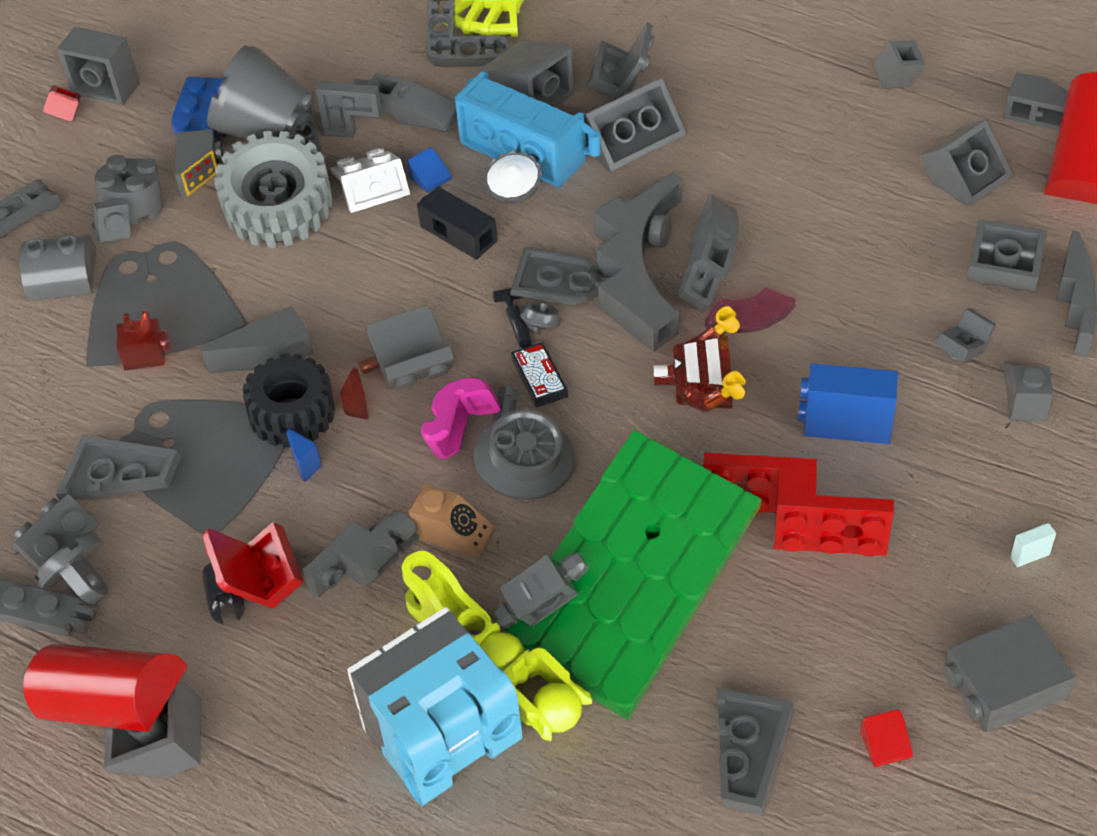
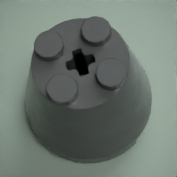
[207,45,314,140]

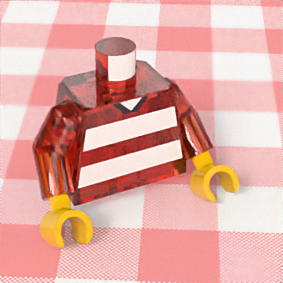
[653,306,746,412]

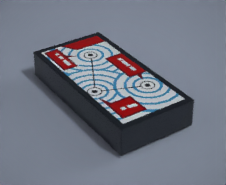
[511,342,568,408]

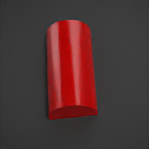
[1044,72,1097,204]
[24,644,188,732]

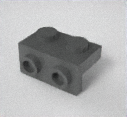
[11,494,99,570]

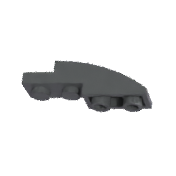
[353,73,457,131]
[676,194,739,312]

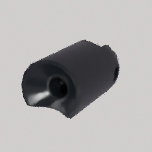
[202,563,245,625]

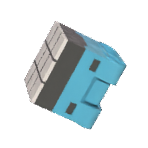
[347,607,523,806]

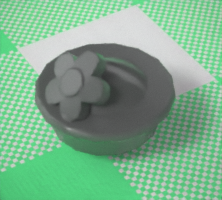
[520,302,561,334]

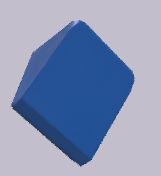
[407,147,452,193]
[286,429,321,482]

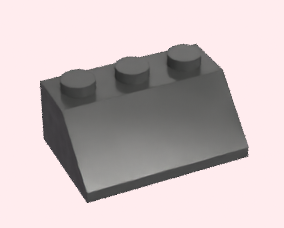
[584,78,687,172]

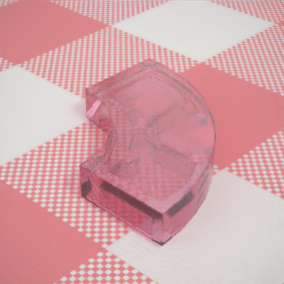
[705,288,796,333]

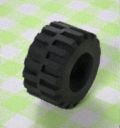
[243,354,335,448]

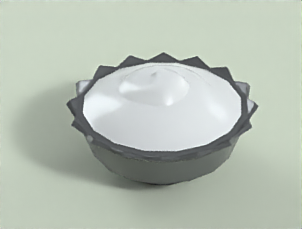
[482,151,543,203]

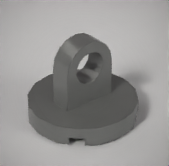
[34,532,108,605]

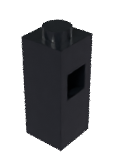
[417,186,498,260]

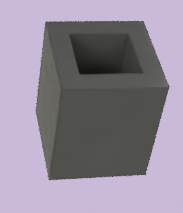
[874,41,925,88]

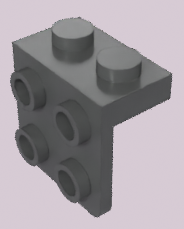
[587,23,654,99]
[367,306,454,390]

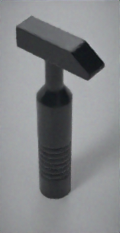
[493,288,532,348]

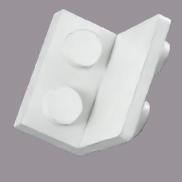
[330,148,410,213]

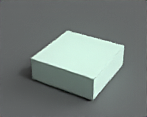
[1010,523,1056,567]

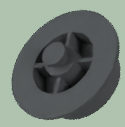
[474,410,574,500]

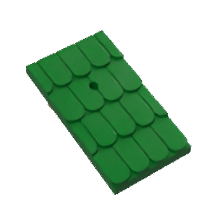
[504,430,761,720]

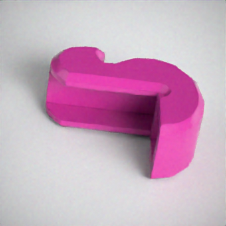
[421,378,501,459]

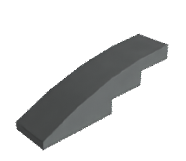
[1056,231,1097,357]

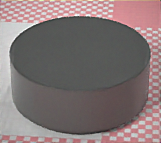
[648,214,671,247]

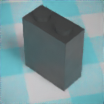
[943,615,1076,732]

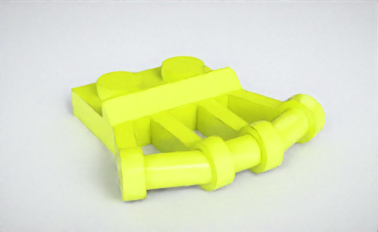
[442,0,524,37]

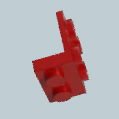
[202,522,304,609]

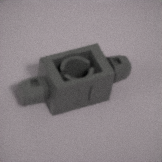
[490,553,589,629]

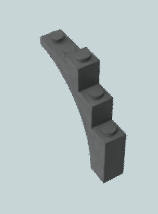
[594,172,682,352]

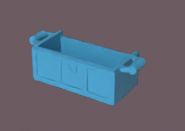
[455,71,601,188]

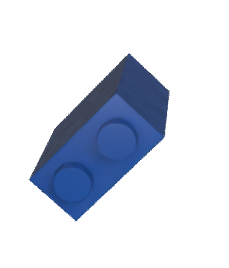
[798,363,898,444]

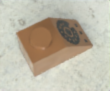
[409,484,495,558]

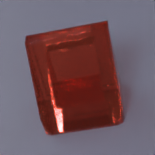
[340,368,369,420]

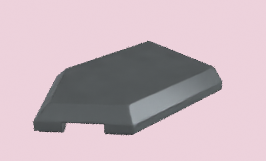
[510,248,607,306]

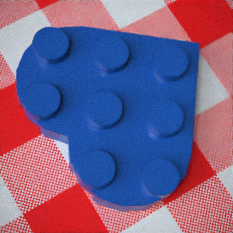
[171,77,227,138]

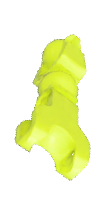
[402,550,592,741]

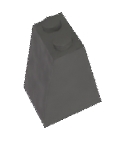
[480,40,574,107]

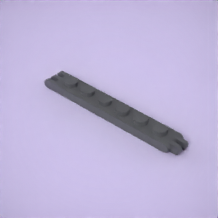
[0,579,96,636]

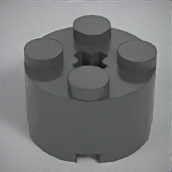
[94,155,163,224]

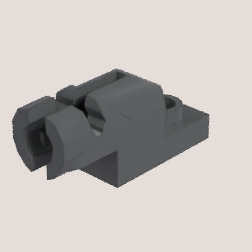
[303,510,419,598]

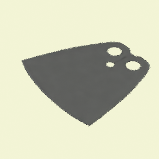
[87,242,245,366]
[119,400,284,534]

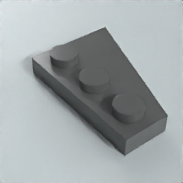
[56,435,182,500]
[716,687,795,815]

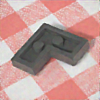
[315,81,382,138]

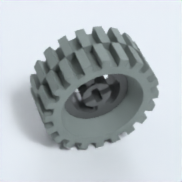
[214,131,332,248]

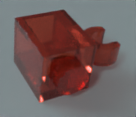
[117,311,170,371]

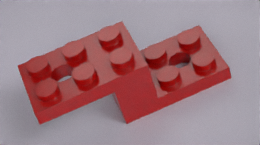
[703,452,894,557]

